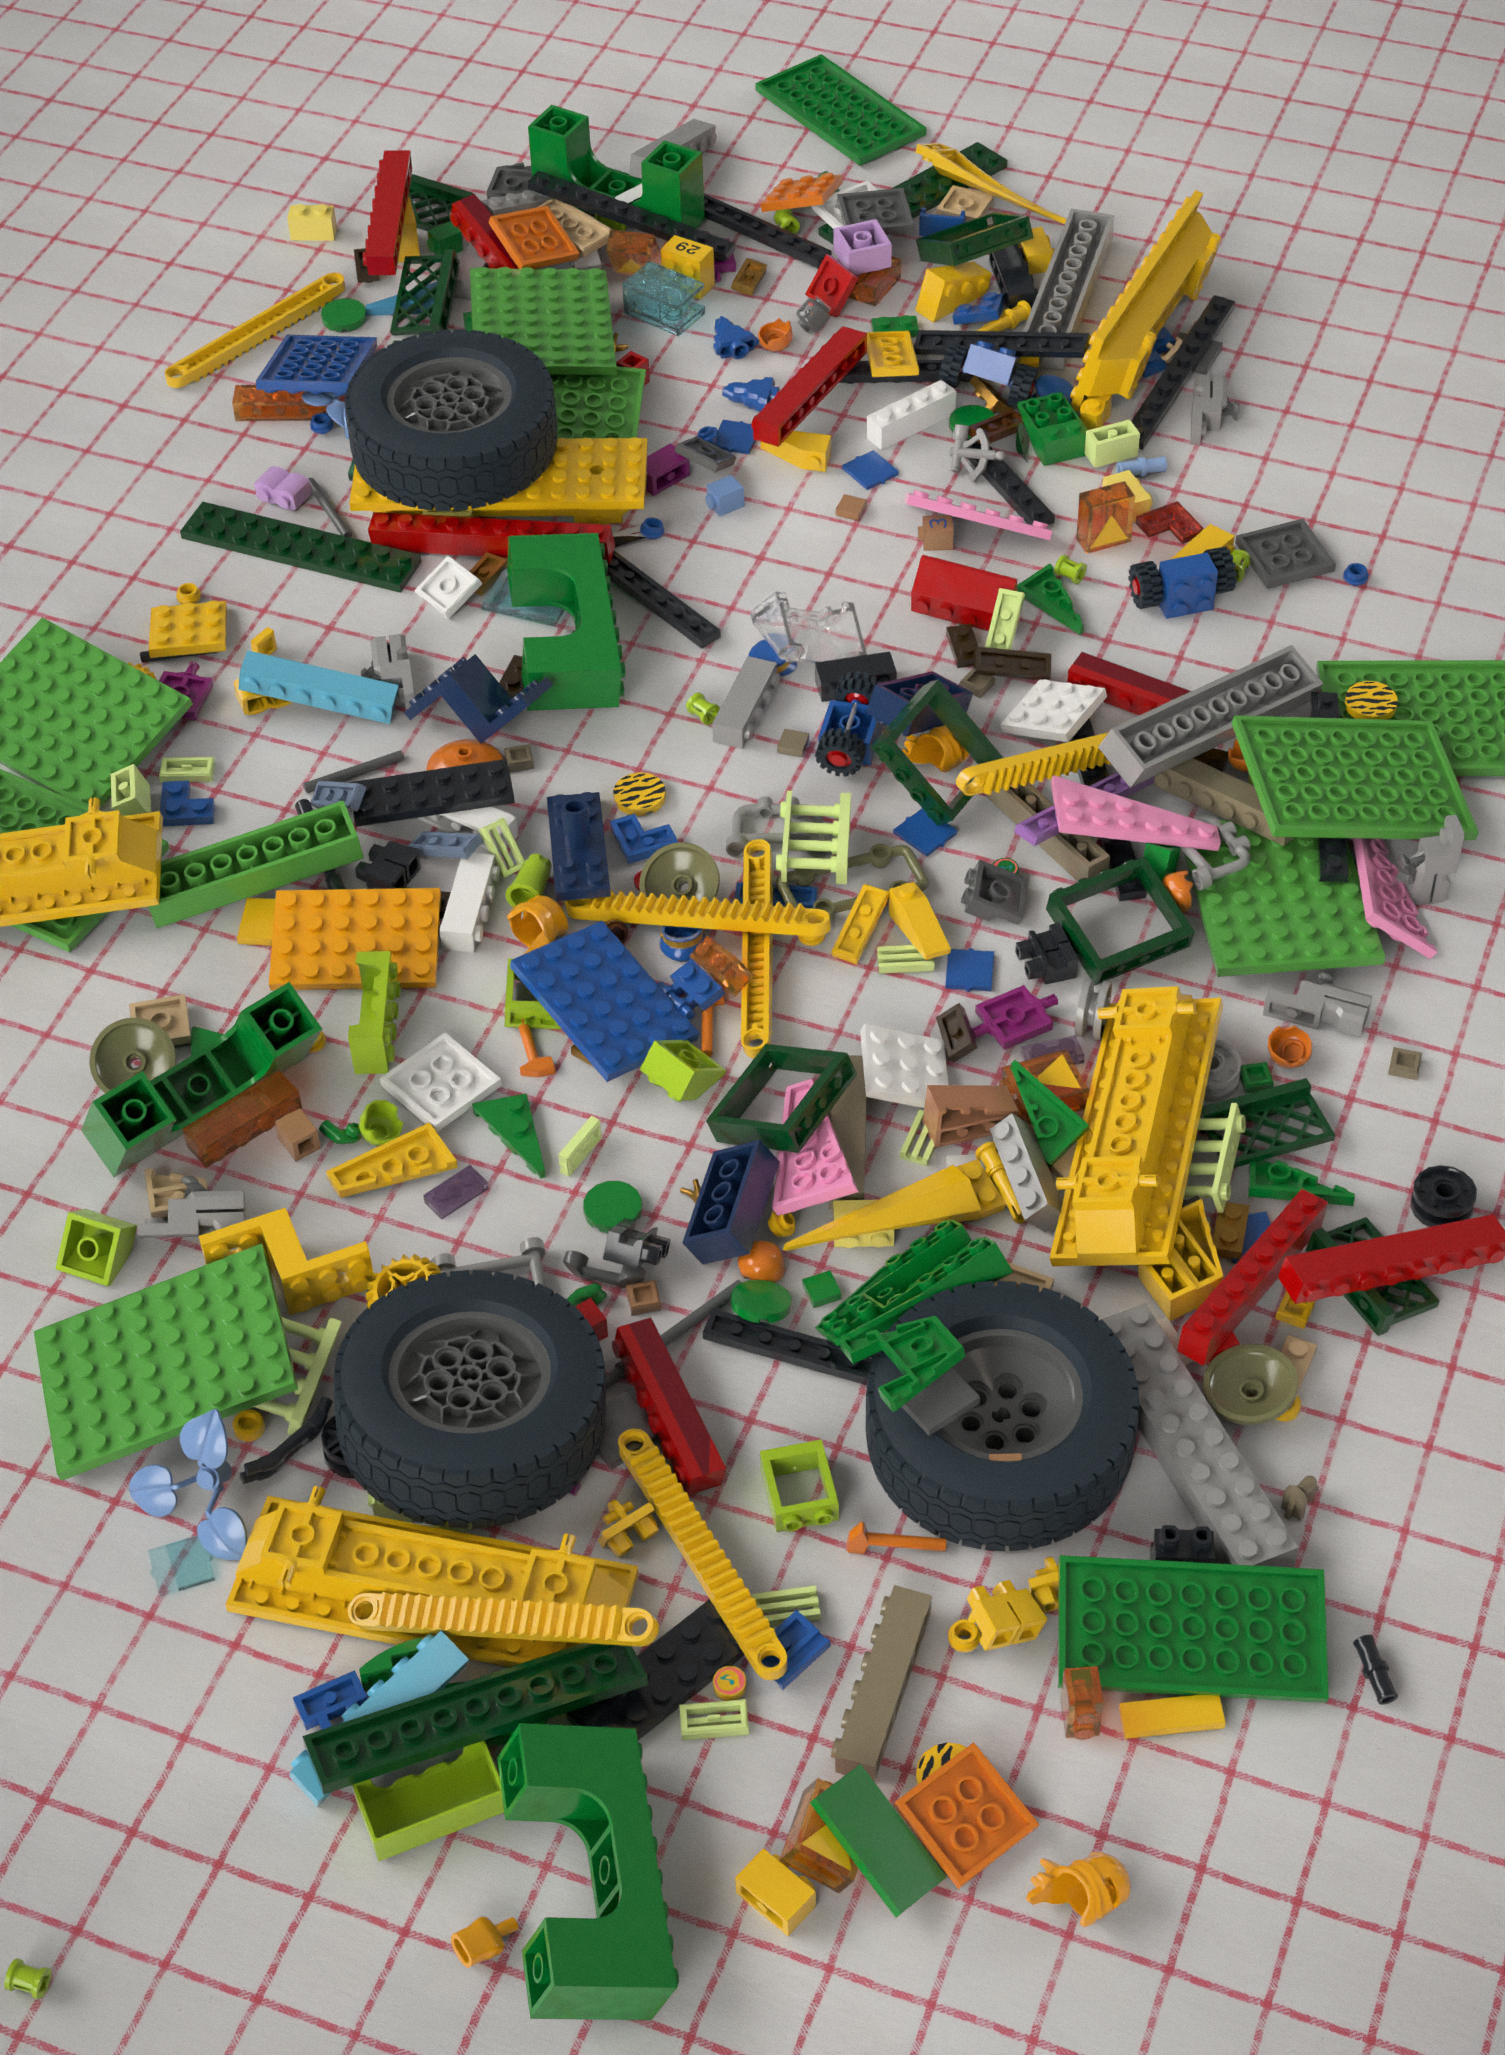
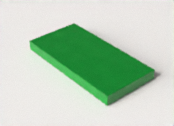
[810,1764,947,1918]

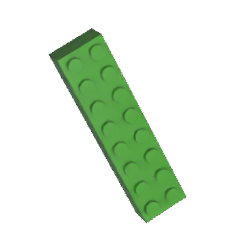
[148,800,364,928]

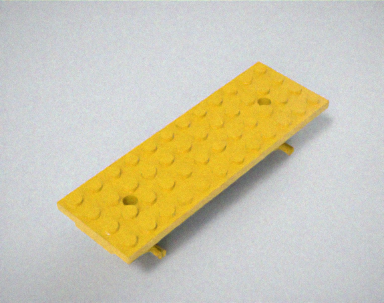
[1070,190,1222,412]
[349,437,648,524]
[0,798,163,927]
[1049,986,1223,1267]
[225,1486,639,1667]

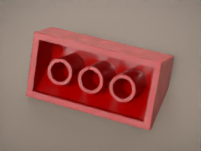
[911,555,1017,632]

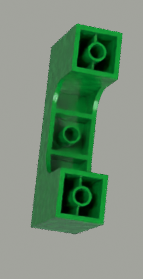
[528,104,705,229]
[507,533,626,711]
[81,982,322,1177]
[497,1723,679,2020]

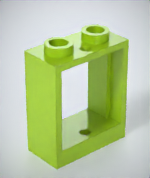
[504,958,561,1030]
[760,1439,839,1532]

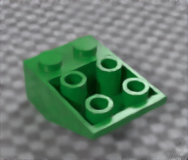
[1017,392,1088,466]

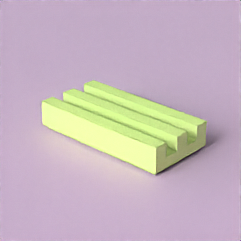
[159,757,216,783]
[478,817,525,878]
[877,945,935,974]
[900,1109,935,1166]
[558,1116,602,1177]
[751,1585,821,1626]
[679,1699,749,1741]

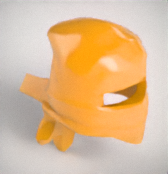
[902,725,970,772]
[507,895,569,954]
[1026,1852,1131,1927]

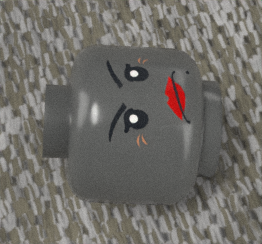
[796,298,830,332]

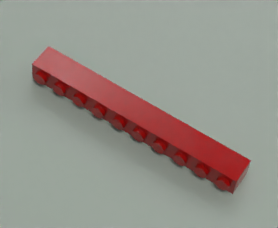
[368,512,615,564]

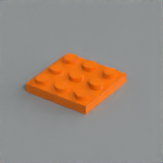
[760,173,843,212]
[489,205,580,270]
[893,1742,1039,1890]

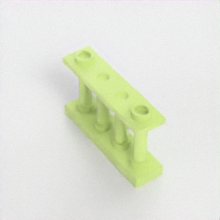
[776,791,851,884]
[1184,1103,1246,1213]
[231,1317,342,1435]

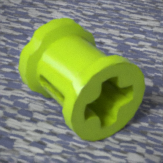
[774,209,800,234]
[1230,550,1251,582]
[1054,555,1087,585]
[686,692,720,725]
[4,1958,52,1999]

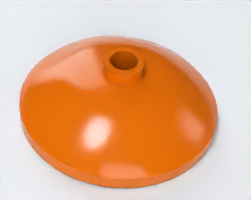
[426,739,504,771]

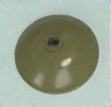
[639,842,720,902]
[89,1018,176,1093]
[1203,1344,1298,1425]

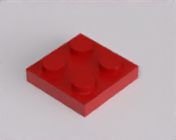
[805,254,859,318]

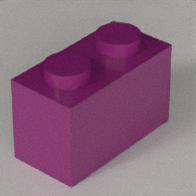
[646,443,690,496]

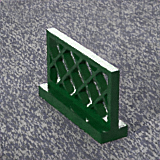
[408,174,473,231]
[390,249,460,335]
[1200,1078,1335,1168]
[1305,1217,1440,1336]

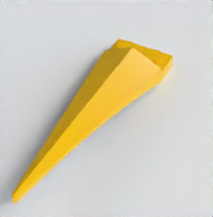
[915,143,1067,225]
[783,1159,1006,1251]

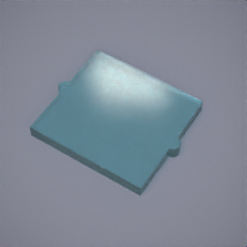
[148,1535,215,1597]

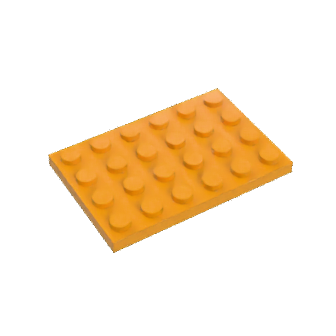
[268,888,441,990]

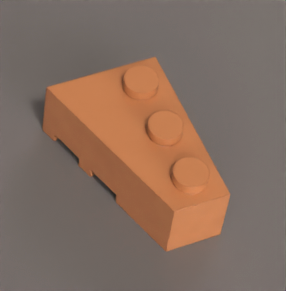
[923,1085,1019,1148]

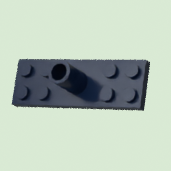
[547,792,611,901]

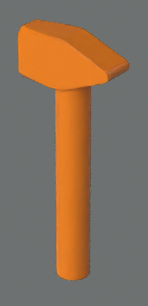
[701,987,724,1057]
[518,1019,555,1077]
[846,1522,946,1554]

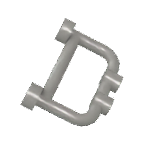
[726,796,828,858]
[1181,816,1251,890]
[431,1237,546,1286]

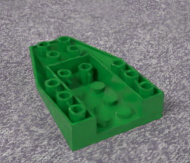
[815,1219,1013,1346]

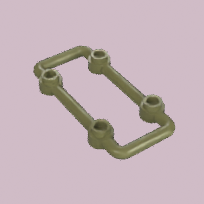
[776,844,929,923]

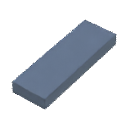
[310,781,367,812]
[408,831,483,859]

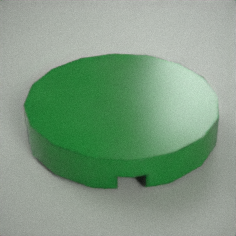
[321,298,366,332]
[949,405,995,439]
[583,1181,642,1233]
[731,1280,792,1323]

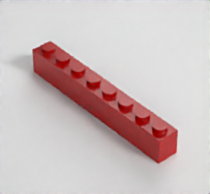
[363,150,413,275]
[751,326,867,447]
[1177,1189,1328,1366]
[1278,1214,1505,1304]

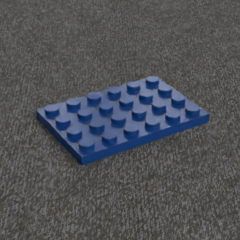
[256,334,377,395]
[510,921,700,1082]

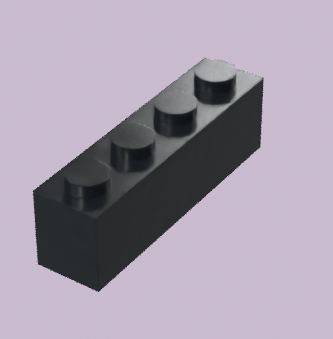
[989,244,1038,309]

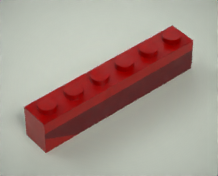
[450,194,519,269]
[1067,652,1191,715]
[612,1318,726,1495]

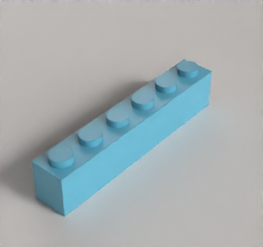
[238,650,399,724]
[289,1630,469,1807]

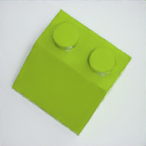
[639,1040,727,1102]
[55,1209,138,1286]

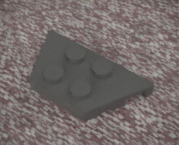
[487,162,532,199]

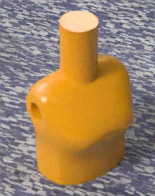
[451,1916,518,1968]

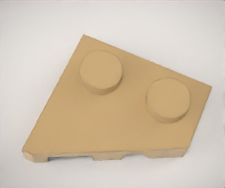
[144,1168,208,1218]

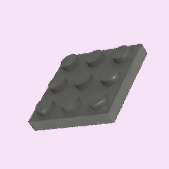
[837,188,914,235]
[1235,519,1336,589]

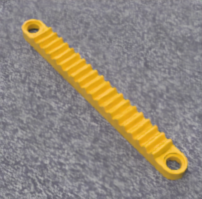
[165,272,346,388]
[956,732,1111,796]
[741,839,774,1058]
[565,890,831,937]
[618,1428,788,1680]
[348,1592,659,1647]

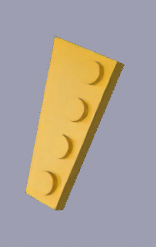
[325,1122,458,1198]

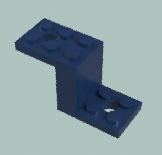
[404,654,553,744]

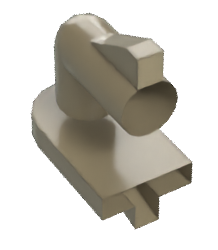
[1281,1475,1319,1521]

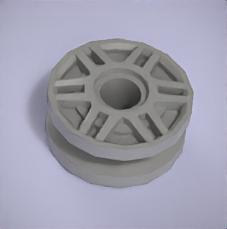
[1075,978,1112,1040]
[1204,1040,1241,1102]

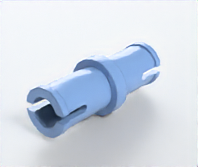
[1116,456,1167,477]

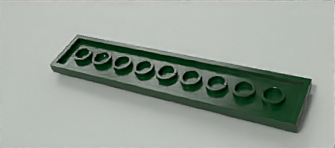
[818,142,1008,245]
[180,501,422,593]
[302,1643,648,1795]

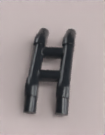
[240,1397,333,1485]

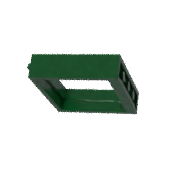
[915,212,1034,266]
[870,679,1003,826]
[1046,856,1195,985]
[706,1044,857,1153]

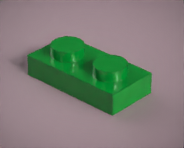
[871,315,919,337]

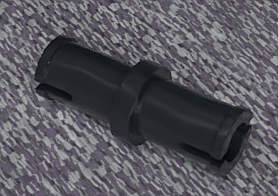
[1353,1635,1398,1705]

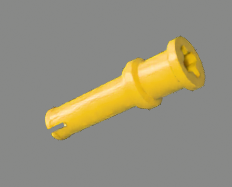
[975,300,1032,331]
[975,1141,1025,1224]

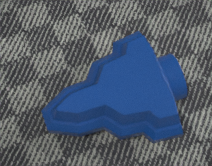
[713,316,759,359]
[722,377,780,412]

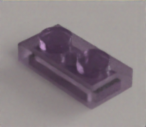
[1021,1035,1085,1074]
[423,1165,489,1220]

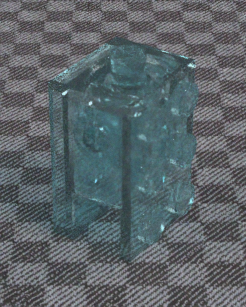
[622,261,705,337]

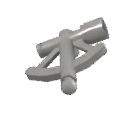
[950,424,1005,482]

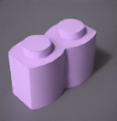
[254,466,312,510]

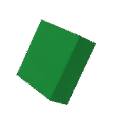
[1240,1062,1274,1093]
[802,1270,841,1308]

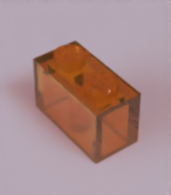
[689,936,754,996]
[1060,1666,1104,1740]

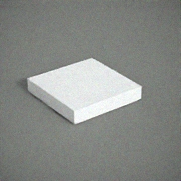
[415,555,482,619]

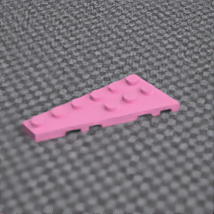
[904,490,1052,540]
[1051,775,1221,851]
[1353,838,1437,959]
[772,1079,858,1216]

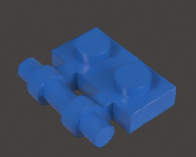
[657,959,725,1020]
[293,1670,368,1731]

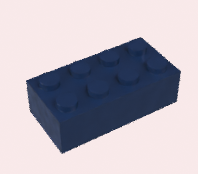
[866,671,973,736]
[682,1140,780,1265]

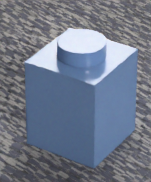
[705,475,744,517]

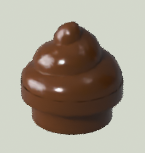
[605,919,628,944]

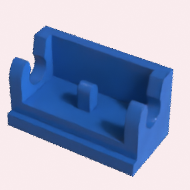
[919,208,966,237]

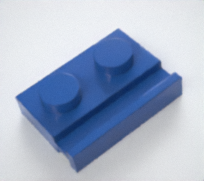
[761,1610,831,1690]

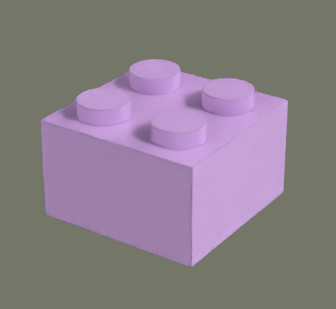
[834,219,892,275]

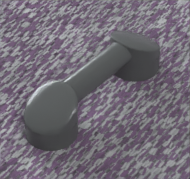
[563,1250,646,1288]

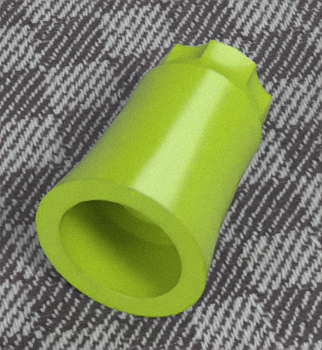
[505,853,552,908]

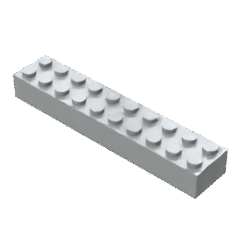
[1023,208,1115,370]
[1098,645,1323,788]
[1100,1303,1299,1568]

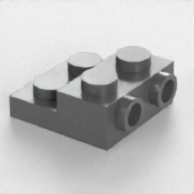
[961,860,1029,925]

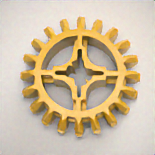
[365,1254,442,1309]

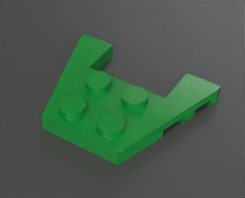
[839,1316,966,1412]

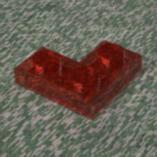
[1135,501,1204,544]

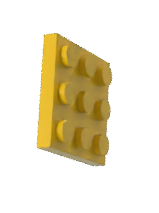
[148,601,227,658]

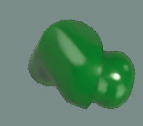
[319,1120,362,1144]
[567,1283,607,1306]

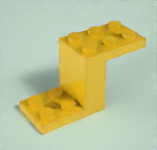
[198,1207,375,1315]

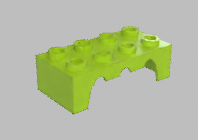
[348,951,401,1074]
[352,1740,504,1862]

